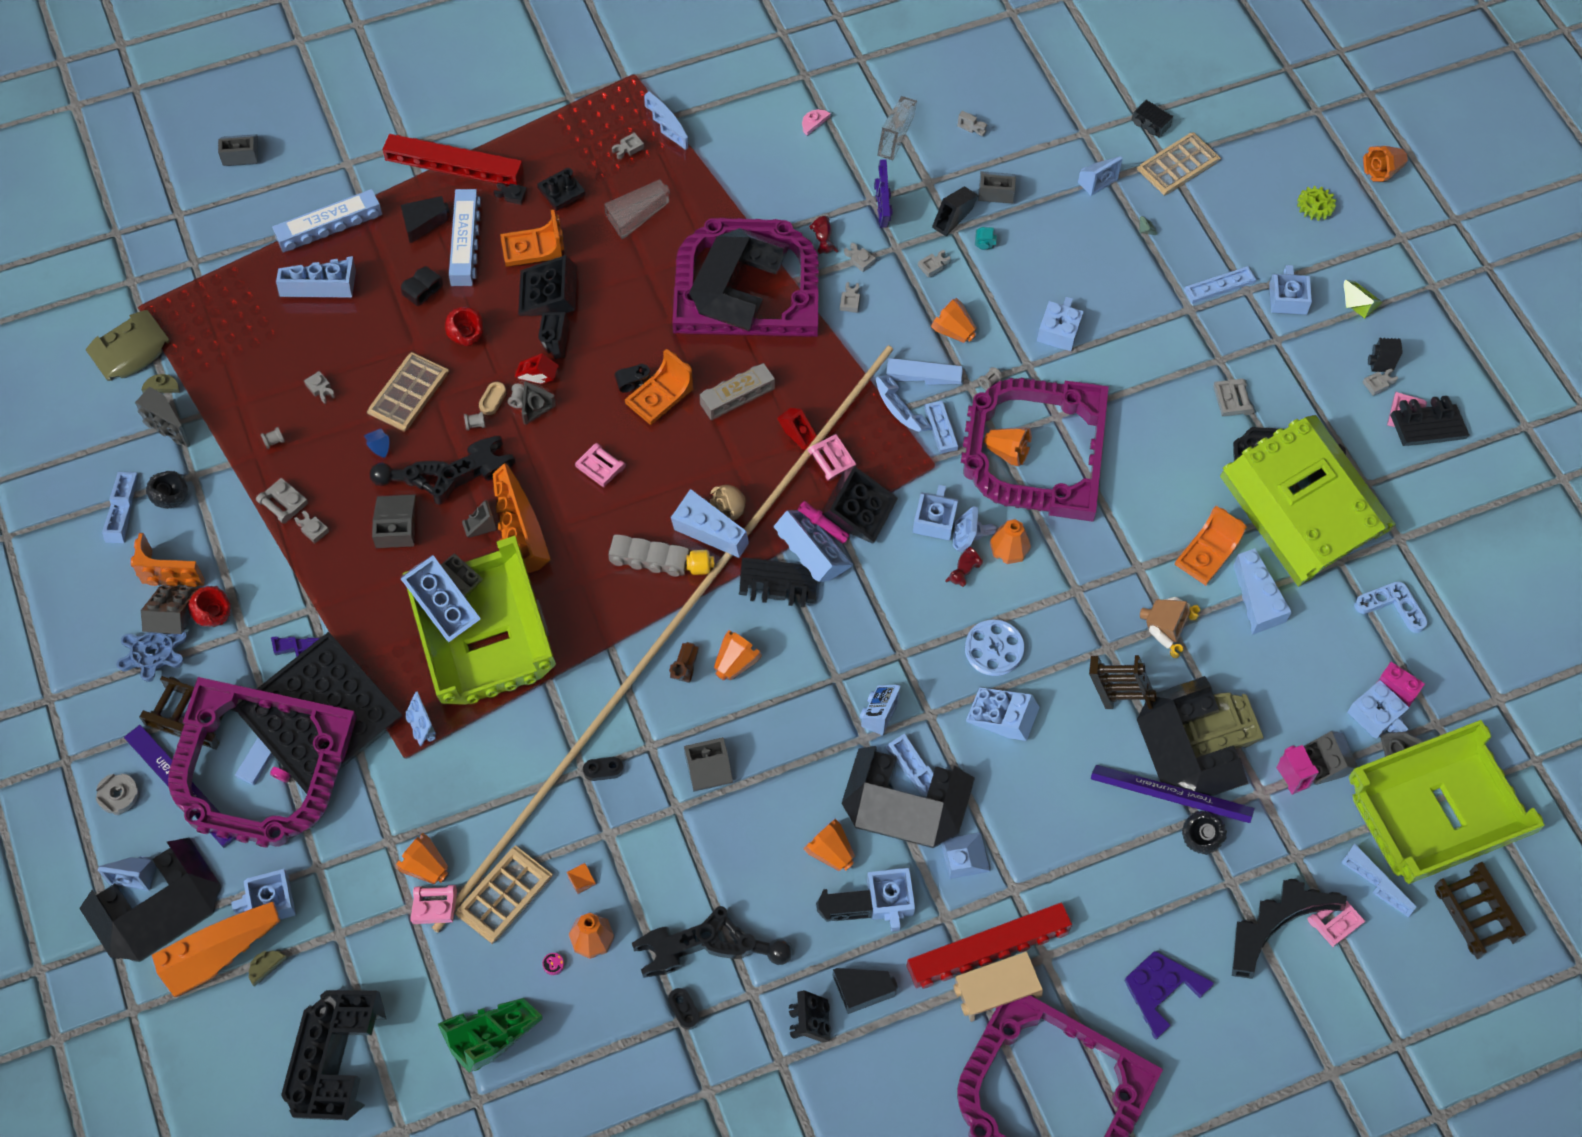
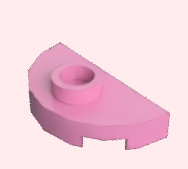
[802,109,831,136]

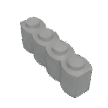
[608,535,689,577]

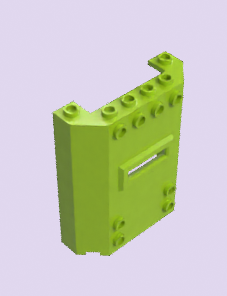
[1220,415,1396,587]
[403,536,556,704]
[1349,720,1545,884]

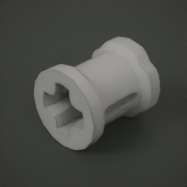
[978,367,1003,390]
[508,384,524,408]
[464,412,485,430]
[260,427,285,449]

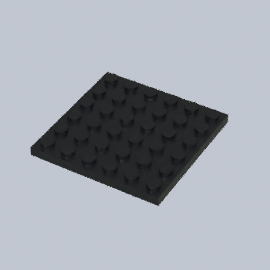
[234,632,403,794]

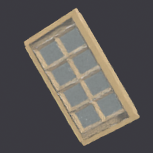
[1137,132,1221,196]
[367,352,449,432]
[454,845,553,944]

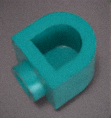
[975,227,997,250]

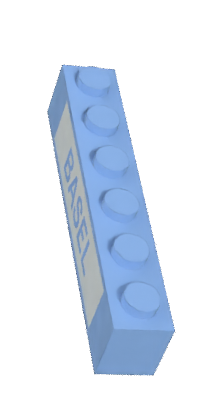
[272,189,382,253]
[449,189,481,286]

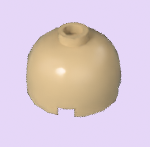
[710,485,746,521]

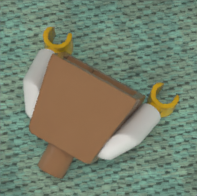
[1140,597,1200,658]

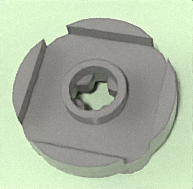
[96,773,140,815]

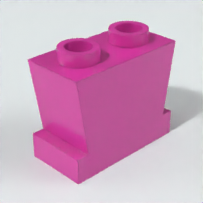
[1377,662,1425,707]
[1276,745,1319,795]

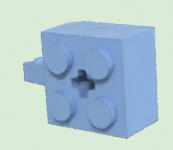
[1269,265,1312,314]
[1037,297,1084,351]
[913,485,958,541]
[1347,680,1409,739]
[867,868,915,932]
[231,869,296,920]

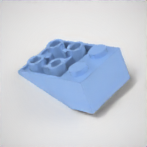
[966,687,1040,741]

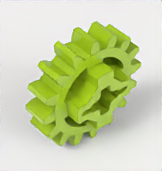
[1297,186,1336,221]

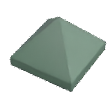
[1139,216,1157,235]

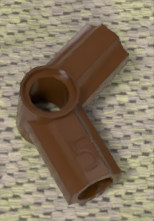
[669,642,699,683]

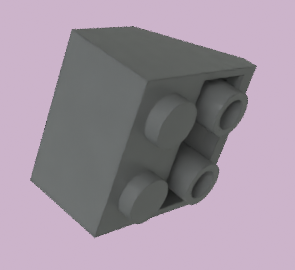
[218,134,258,166]
[978,171,1016,204]
[440,553,483,598]
[1304,731,1358,785]
[684,737,733,792]

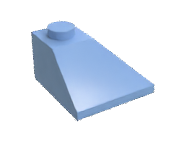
[1078,156,1123,196]
[941,833,990,879]
[98,856,156,891]

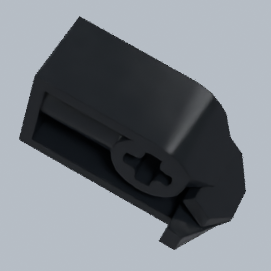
[538,312,570,359]
[816,889,872,922]

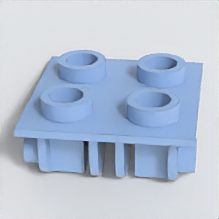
[406,692,436,746]

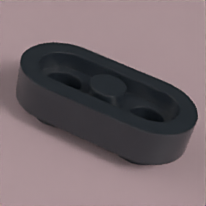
[583,757,623,781]
[668,988,700,1030]

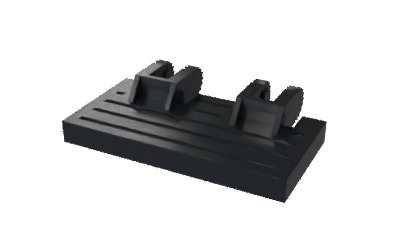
[1390,395,1470,446]
[739,557,817,607]

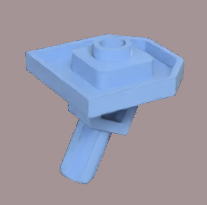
[953,506,997,552]

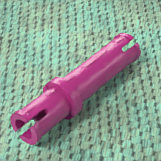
[798,501,849,544]

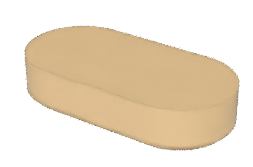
[479,382,506,415]

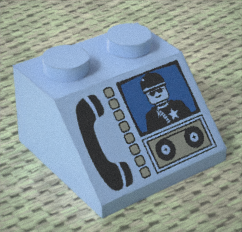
[859,685,901,736]

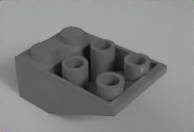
[135,386,190,447]
[372,495,416,548]
[141,585,198,634]

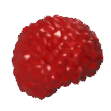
[445,306,483,346]
[188,586,231,627]

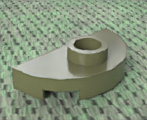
[141,374,180,393]
[248,951,287,987]

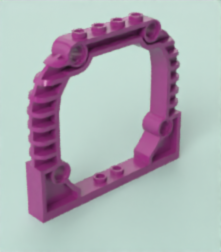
[673,218,819,337]
[961,378,1109,522]
[168,677,357,848]
[957,995,1163,1137]

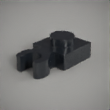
[494,183,527,205]

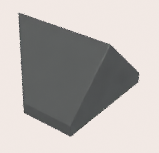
[522,381,556,425]
[462,499,496,538]
[1380,732,1424,757]

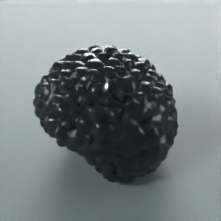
[146,471,188,509]
[1182,811,1227,855]

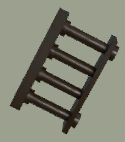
[1089,655,1157,709]
[139,676,236,750]
[1434,862,1526,960]

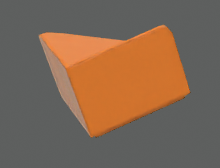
[567,863,596,894]

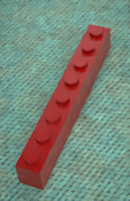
[382,134,523,186]
[906,902,1072,989]

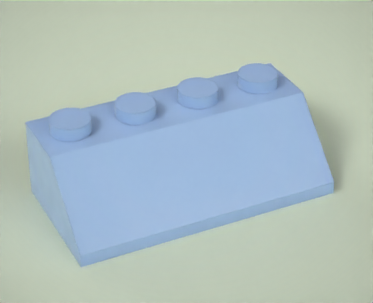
[773,510,853,582]
[401,555,481,642]

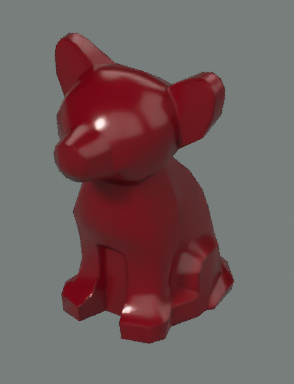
[809,216,838,254]
[945,546,983,587]

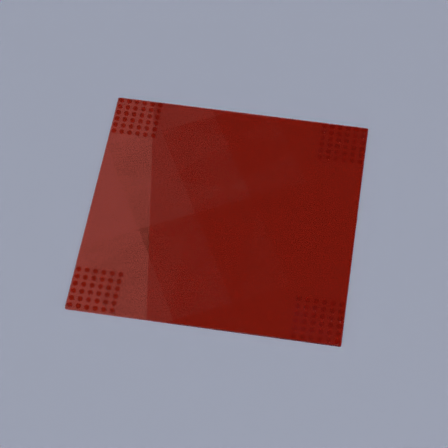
[138,74,935,759]

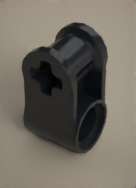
[614,364,651,393]

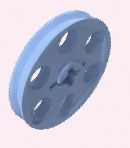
[965,620,1024,676]

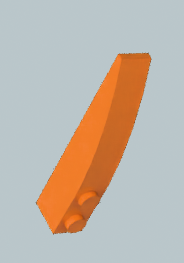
[493,463,551,573]
[152,902,280,997]

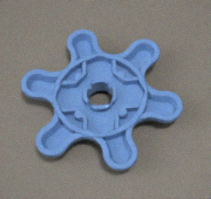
[116,631,187,682]

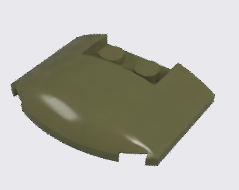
[86,310,170,381]
[1183,693,1264,758]

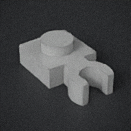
[957,111,987,136]
[612,132,644,159]
[844,243,876,272]
[918,250,951,278]
[840,282,860,313]
[1363,369,1398,396]
[304,371,335,403]
[294,511,329,543]

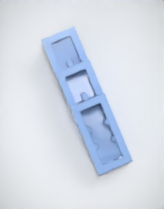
[644,91,688,150]

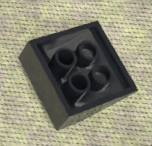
[518,255,577,316]
[822,466,898,544]

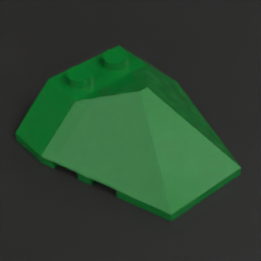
[438,998,543,1073]

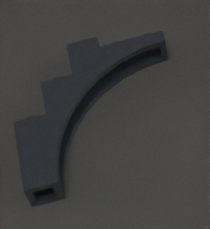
[1232,879,1347,979]

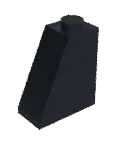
[932,186,978,236]
[401,196,450,243]
[832,968,898,1014]

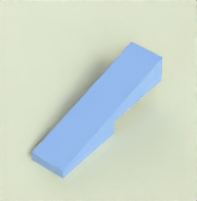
[887,358,963,385]
[102,472,138,543]
[885,734,933,798]
[1341,843,1416,917]

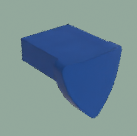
[364,428,389,458]

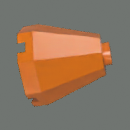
[1363,146,1408,181]
[931,298,977,343]
[984,427,1032,466]
[990,519,1031,564]
[714,630,762,681]
[803,818,855,871]
[396,833,449,884]
[569,913,614,959]

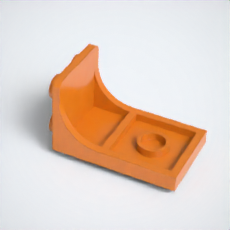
[500,210,564,267]
[625,349,693,425]
[1174,506,1247,586]
[131,533,205,587]

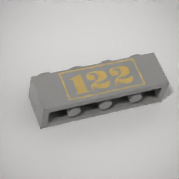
[700,363,775,420]

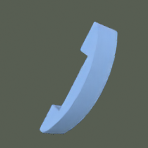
[876,375,932,432]

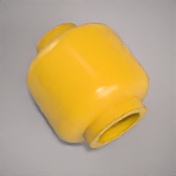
[687,550,714,575]

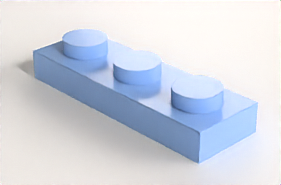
[924,401,958,454]

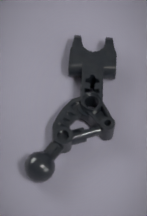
[369,436,515,505]
[632,906,793,978]

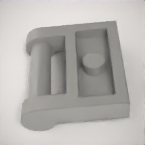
[1213,379,1254,416]
[256,478,308,523]

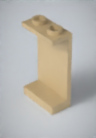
[953,951,1043,1022]

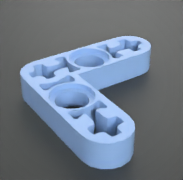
[1354,582,1427,633]

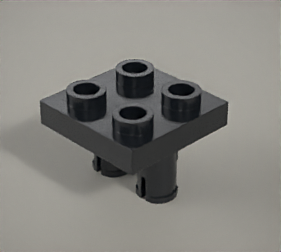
[537,168,586,211]
[789,990,831,1043]

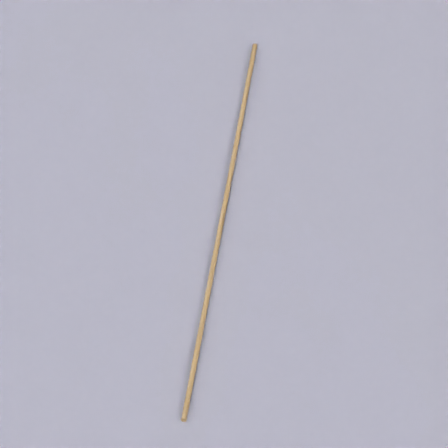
[432,345,893,933]

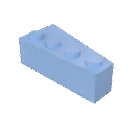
[276,256,356,297]
[671,489,749,558]
[1234,548,1291,635]

